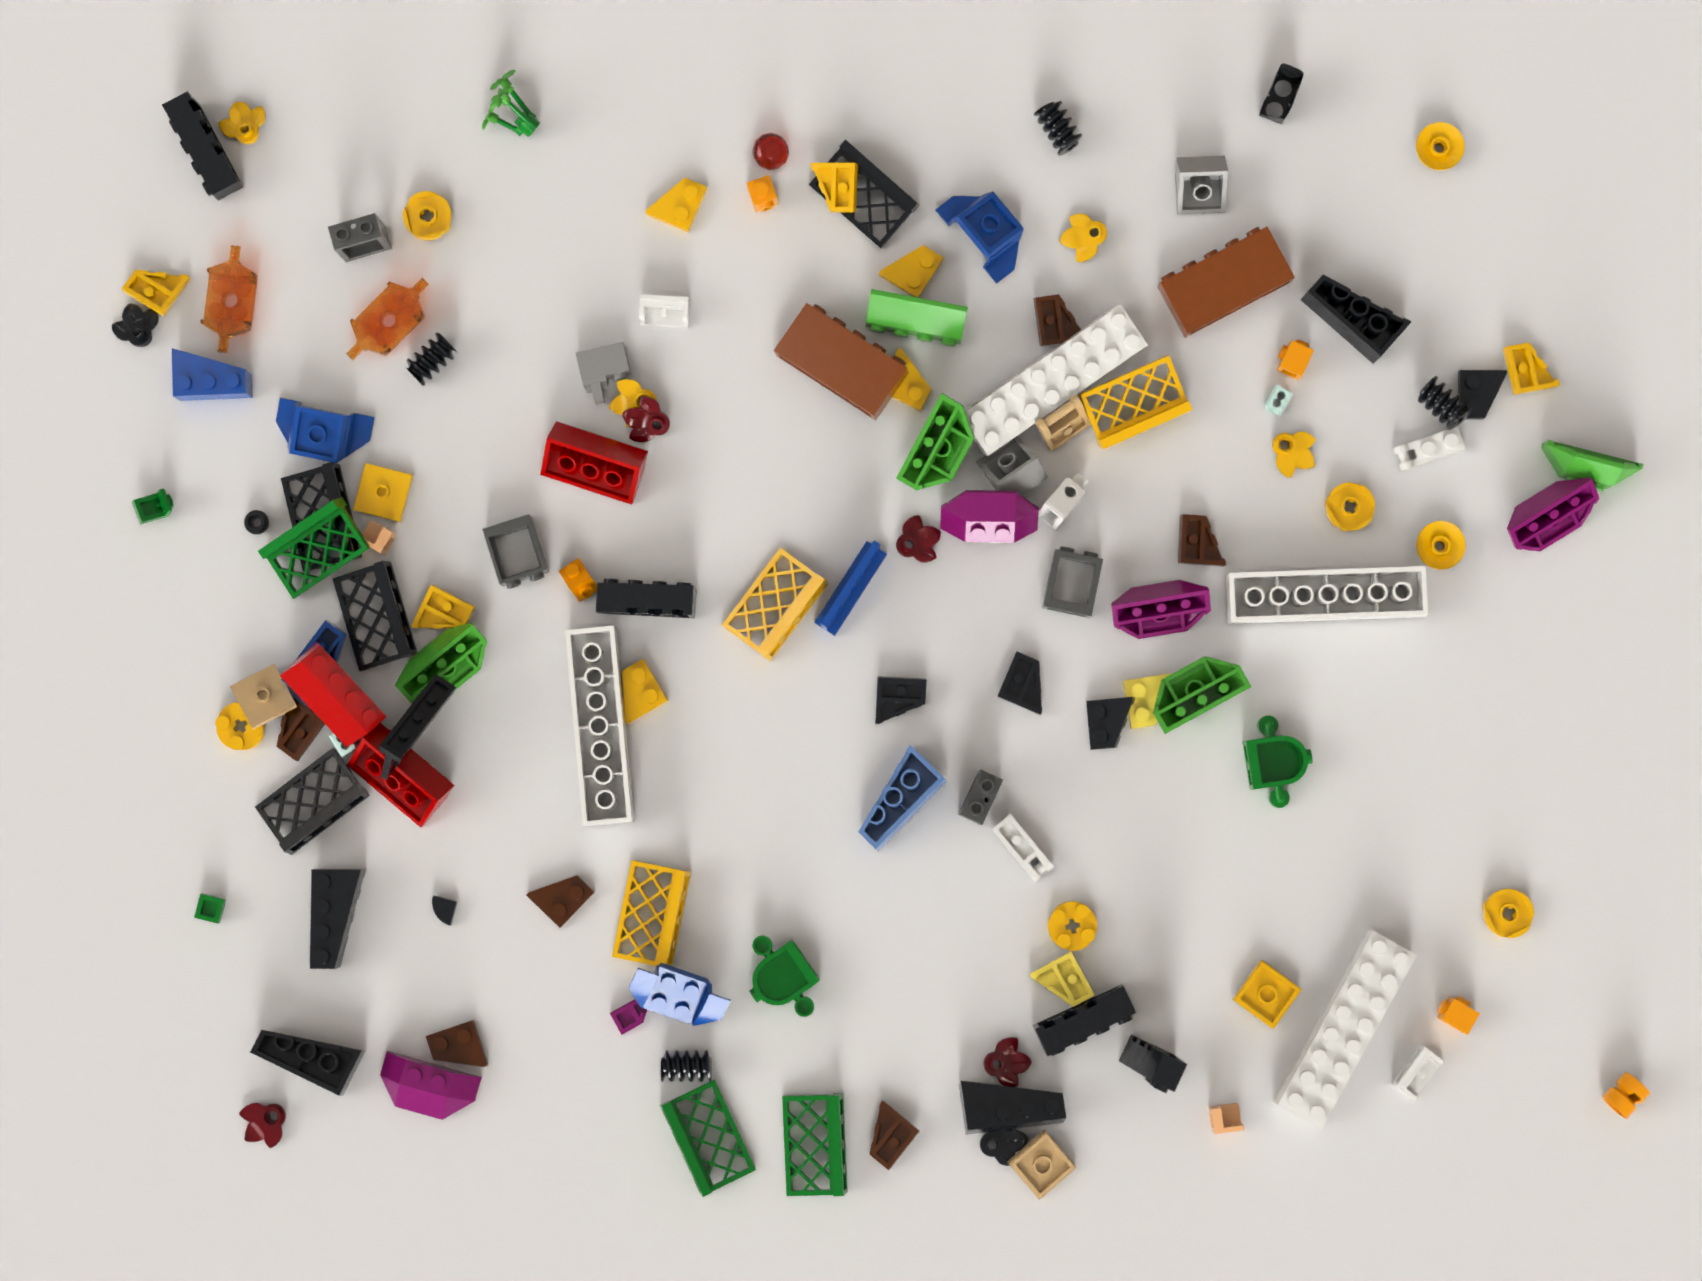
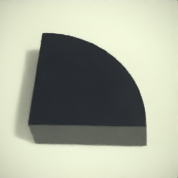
[432,895,458,926]

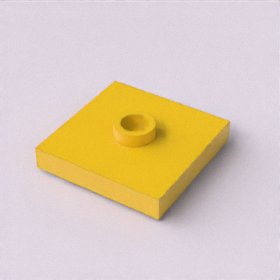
[353,463,413,522]
[1232,960,1302,1029]

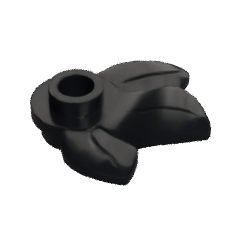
[112,303,159,347]
[980,1129,1029,1166]

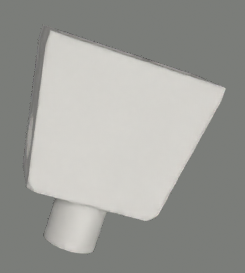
[1038,473,1088,530]

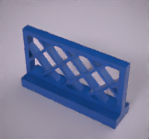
[814,540,887,636]

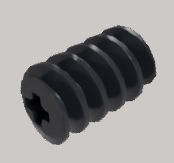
[1034,101,1082,156]
[406,332,458,386]
[1418,376,1472,430]
[661,1050,712,1082]

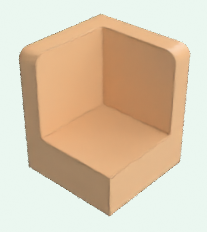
[355,521,396,555]
[1208,1103,1244,1134]

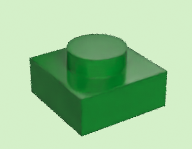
[194,893,226,924]

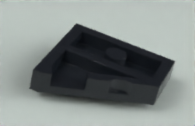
[1458,370,1507,420]
[997,652,1042,715]
[875,676,927,724]
[1086,697,1135,750]

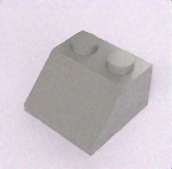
[1175,156,1228,215]
[976,436,1048,495]

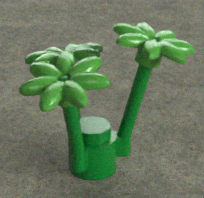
[482,70,540,137]

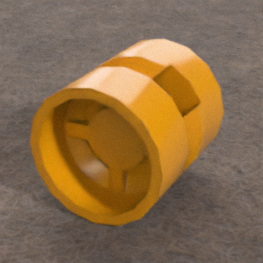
[1602,1072,1650,1119]

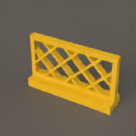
[1079,355,1192,449]
[722,548,828,661]
[612,860,691,966]

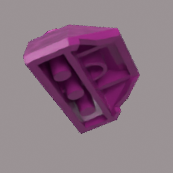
[1507,478,1600,551]
[940,490,1039,543]
[1111,580,1211,639]
[380,1051,482,1120]

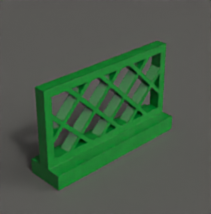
[258,497,370,599]
[660,1080,756,1197]
[782,1093,848,1196]

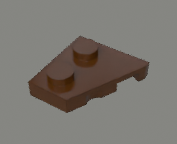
[1033,294,1081,346]
[1178,514,1226,567]
[276,695,325,761]
[526,875,595,928]
[426,1020,488,1067]
[869,1101,920,1170]

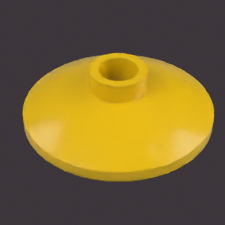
[1416,122,1465,171]
[1416,521,1466,570]

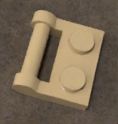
[1035,394,1091,452]

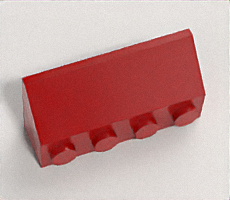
[540,421,648,505]
[279,642,387,747]
[347,723,455,828]

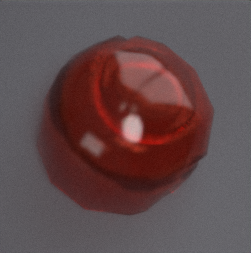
[752,133,789,170]

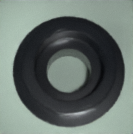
[244,510,269,535]

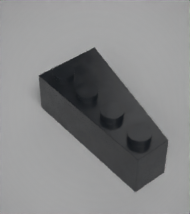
[162,91,243,201]
[1301,274,1412,364]
[596,579,697,619]
[310,869,366,969]
[1032,984,1136,1056]
[250,1030,366,1096]
[1119,1034,1187,1093]
[959,1081,1066,1135]

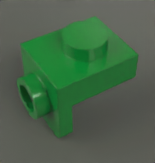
[132,488,174,525]

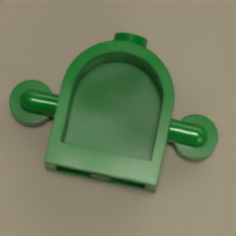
[1243,715,1313,808]
[749,935,820,1017]

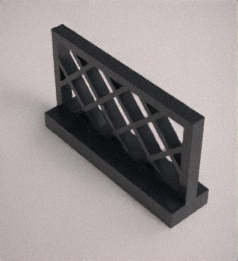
[809,139,920,248]
[281,462,362,572]
[333,561,418,672]
[378,674,456,780]
[255,748,370,855]

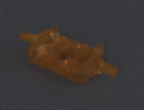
[200,245,258,353]
[346,278,429,361]

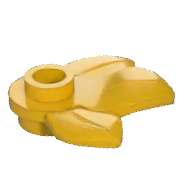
[219,101,266,144]
[1060,213,1108,262]
[609,379,657,427]
[1272,431,1316,478]

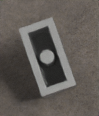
[576,342,631,405]

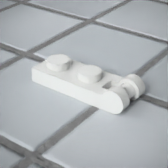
[1393,426,1466,472]
[991,814,1054,882]

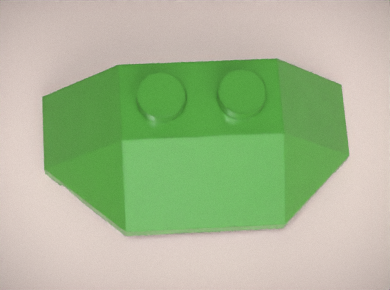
[896,393,975,491]
[1541,440,1643,491]
[395,622,487,703]
[1153,656,1251,734]

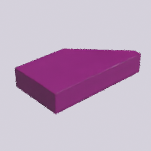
[610,999,647,1035]

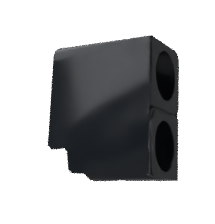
[1259,63,1304,124]

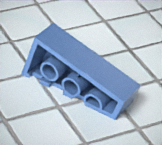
[858,745,947,851]

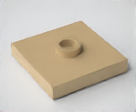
[230,664,297,730]
[1007,1129,1077,1200]

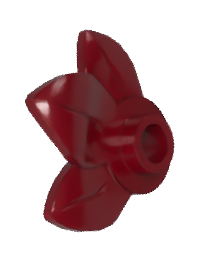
[622,396,670,442]
[896,515,941,563]
[983,1037,1032,1087]
[239,1103,286,1148]

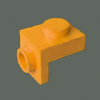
[559,558,597,602]

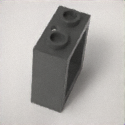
[328,213,392,262]
[482,514,549,589]
[1042,546,1103,618]
[958,769,1003,825]

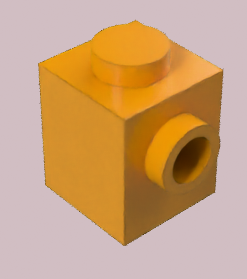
[746,175,778,212]
[1276,340,1314,380]
[1437,996,1480,1035]

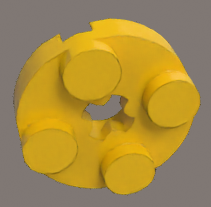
[403,191,452,241]
[1325,482,1375,532]
[215,702,266,750]
[1482,888,1534,938]
[1048,901,1097,951]

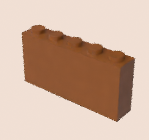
[1158,227,1295,338]
[774,303,908,421]

